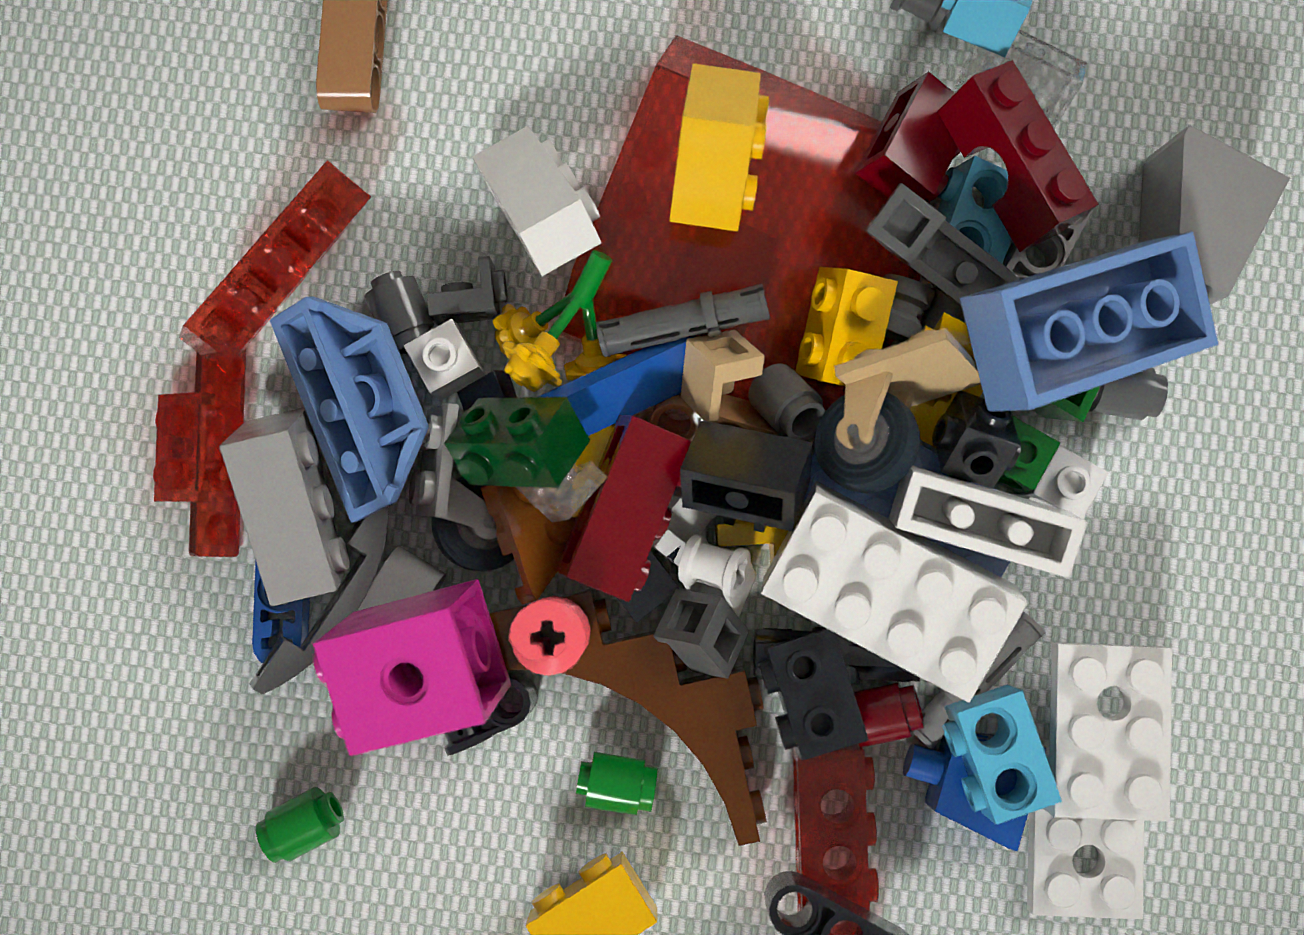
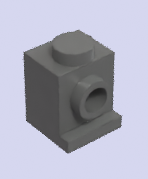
[653,588,749,679]

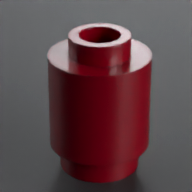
[854,682,925,748]

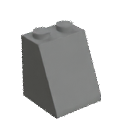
[1139,125,1290,304]

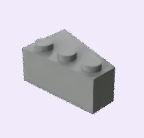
[219,408,349,606]

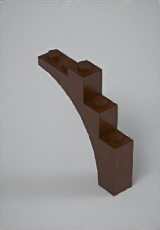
[489,589,767,846]

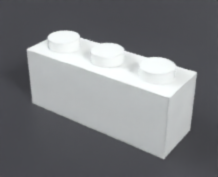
[472,126,602,276]
[889,466,1088,578]

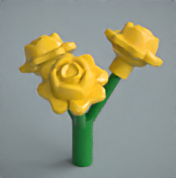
[493,250,626,392]

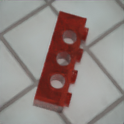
[179,160,371,373]
[792,744,879,935]

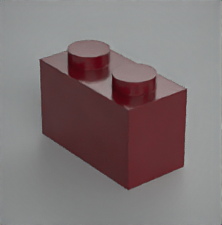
[855,71,960,202]

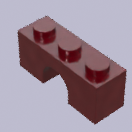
[937,60,1099,252]

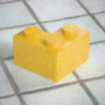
[669,64,769,231]

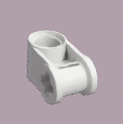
[678,534,757,617]

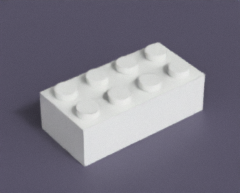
[761,481,1028,703]

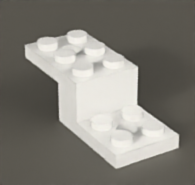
[1027,642,1172,919]

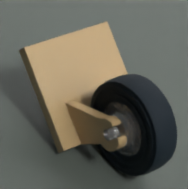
[814,328,981,493]

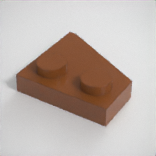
[481,486,576,605]

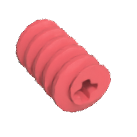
[509,595,591,676]

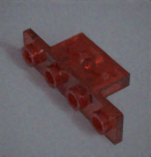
[153,338,246,557]

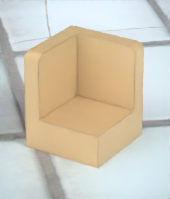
[681,330,765,422]

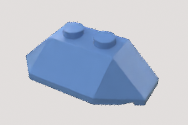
[269,296,429,523]

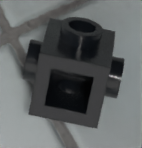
[932,391,1021,489]

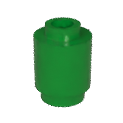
[576,752,658,816]
[255,787,344,863]

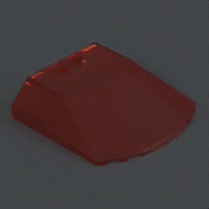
[559,35,930,411]

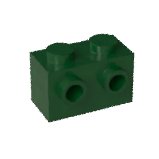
[444,397,590,488]

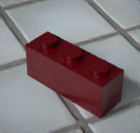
[555,415,692,602]

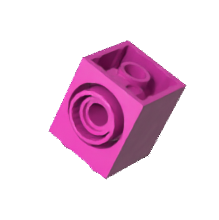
[313,579,511,756]

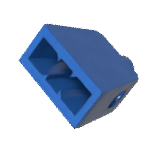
[903,732,1047,852]

